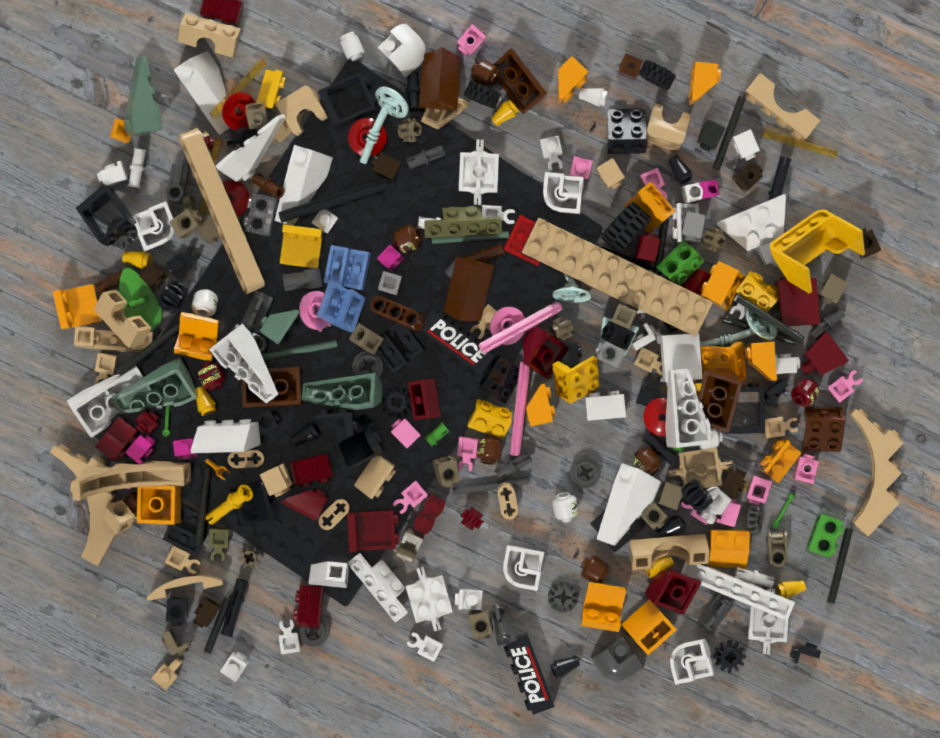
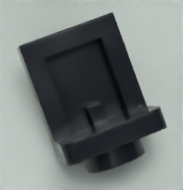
[563,342,582,369]
[790,642,821,664]

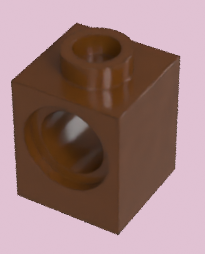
[617,53,644,81]

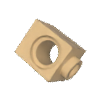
[595,158,625,190]
[102,500,135,535]

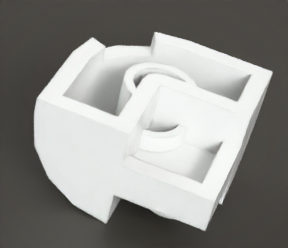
[378,24,425,77]
[543,172,584,214]
[133,201,174,251]
[503,545,544,591]
[670,639,715,685]

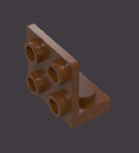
[803,406,845,452]

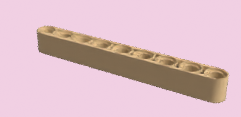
[179,128,265,294]

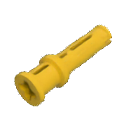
[206,485,253,525]

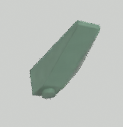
[124,56,162,136]
[111,357,197,414]
[302,373,383,410]

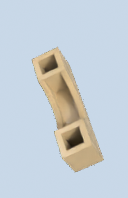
[744,73,821,140]
[260,463,294,497]
[629,534,709,570]

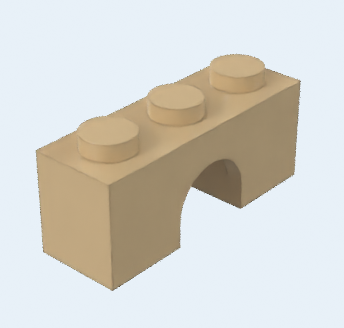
[178,13,241,58]
[94,290,152,348]

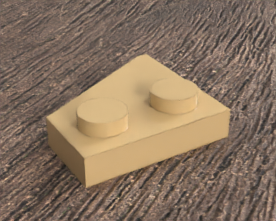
[421,97,470,129]

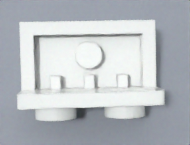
[672,203,700,243]

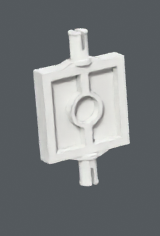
[459,139,499,206]
[405,566,453,631]
[748,588,789,654]

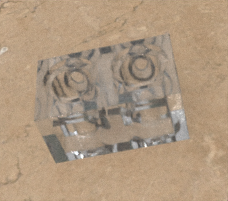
[243,193,278,237]

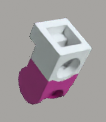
[680,180,720,204]

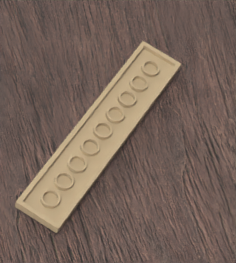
[522,218,713,337]

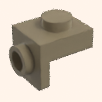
[396,528,424,562]
[162,629,192,656]

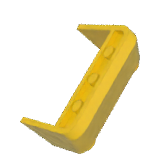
[770,210,865,294]

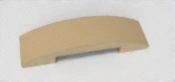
[74,326,153,352]
[147,575,225,601]

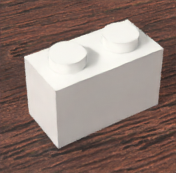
[585,391,626,421]

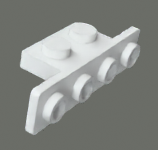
[348,553,408,622]

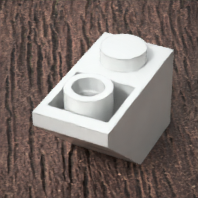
[308,561,349,588]

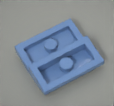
[323,245,371,291]
[316,281,366,332]

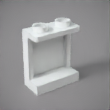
[657,333,702,386]

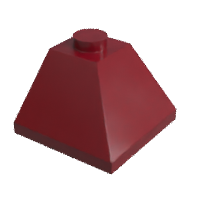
[523,326,569,380]
[281,488,329,521]
[644,569,702,615]

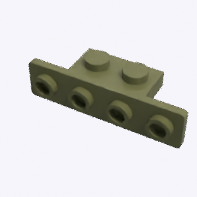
[424,206,502,238]

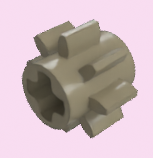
[398,118,422,142]
[702,227,726,252]
[550,316,574,341]
[238,546,262,569]

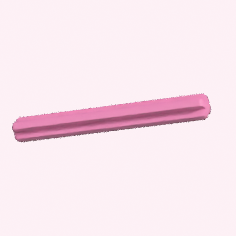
[479,302,563,353]
[510,361,530,456]

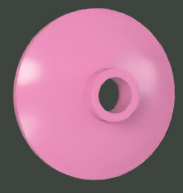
[299,291,330,330]
[490,307,525,345]

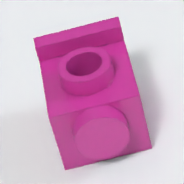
[377,245,405,272]
[125,434,156,465]
[173,438,197,460]

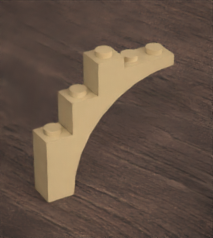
[848,409,903,536]
[50,444,117,566]
[70,460,191,501]

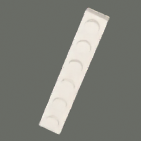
[681,561,795,621]

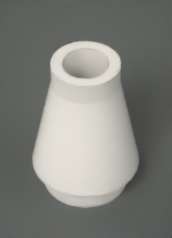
[579,88,608,107]

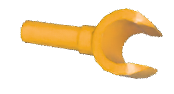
[205,458,231,480]

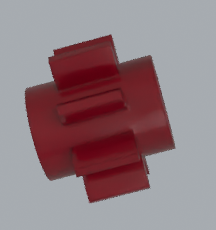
[135,410,159,434]
[460,507,484,530]

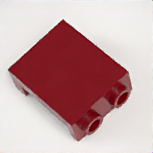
[775,277,820,327]
[347,510,400,552]

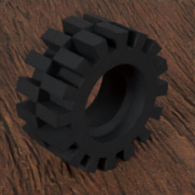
[638,60,676,90]
[464,81,501,109]

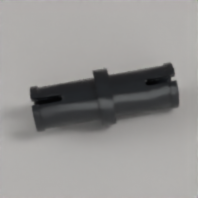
[405,71,420,111]
[643,432,679,466]

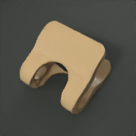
[277,85,329,136]
[646,103,691,151]

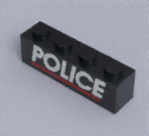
[420,310,494,374]
[504,633,555,715]

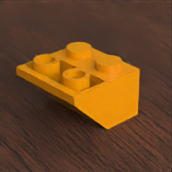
[557,56,588,104]
[525,383,556,427]
[621,599,677,655]

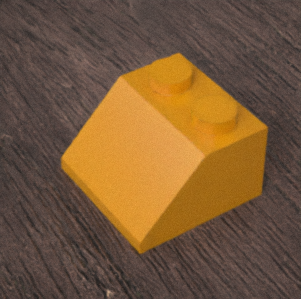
[688,62,721,105]
[701,261,745,311]
[744,342,777,381]
[137,485,181,525]
[708,529,750,568]

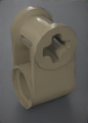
[766,530,788,567]

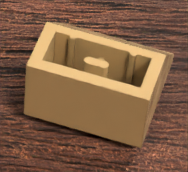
[354,455,396,499]

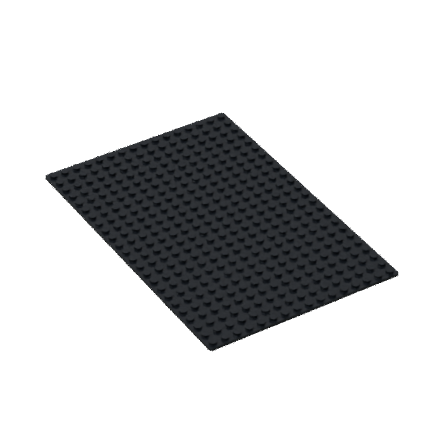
[95,59,602,606]

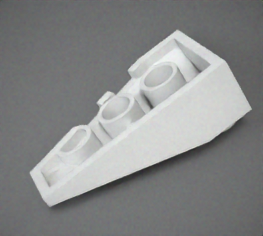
[174,51,230,136]
[215,114,286,182]
[274,145,333,226]
[209,324,278,403]
[67,365,143,438]
[665,369,712,448]
[597,464,661,546]

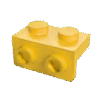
[256,69,286,111]
[736,270,778,312]
[467,399,512,439]

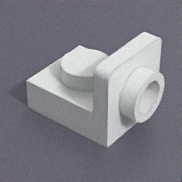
[631,322,657,351]
[455,589,483,610]
[220,652,249,682]

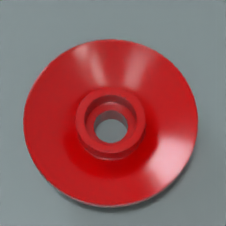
[222,92,256,130]
[348,118,387,156]
[222,180,250,217]
[643,398,667,436]

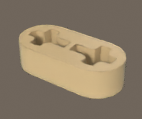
[228,450,265,468]
[497,482,518,519]
[318,499,350,530]

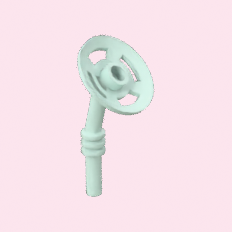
[360,87,409,164]
[553,273,591,303]
[700,310,777,347]

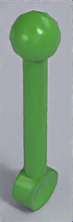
[162,406,170,437]
[772,493,795,529]

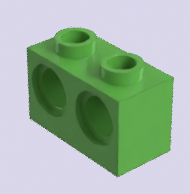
[656,240,704,286]
[806,513,844,558]

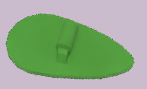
[119,267,162,332]

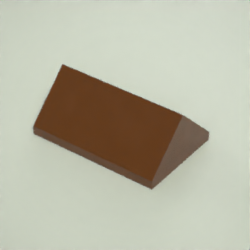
[419,47,461,111]
[493,48,547,114]
[443,256,494,321]
[242,367,302,408]
[698,368,743,433]

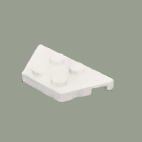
[716,194,786,251]

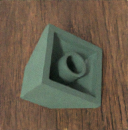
[258,309,300,344]

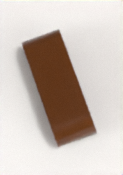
[370,296,425,331]

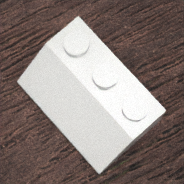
[191,419,261,453]

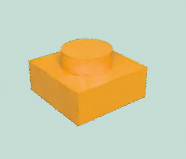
[109,118,131,143]

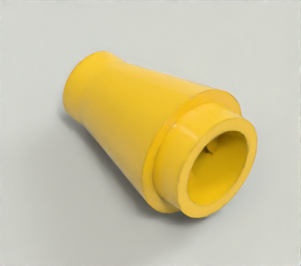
[490,99,519,126]
[122,251,152,270]
[195,386,216,416]
[645,556,674,578]
[776,580,806,599]

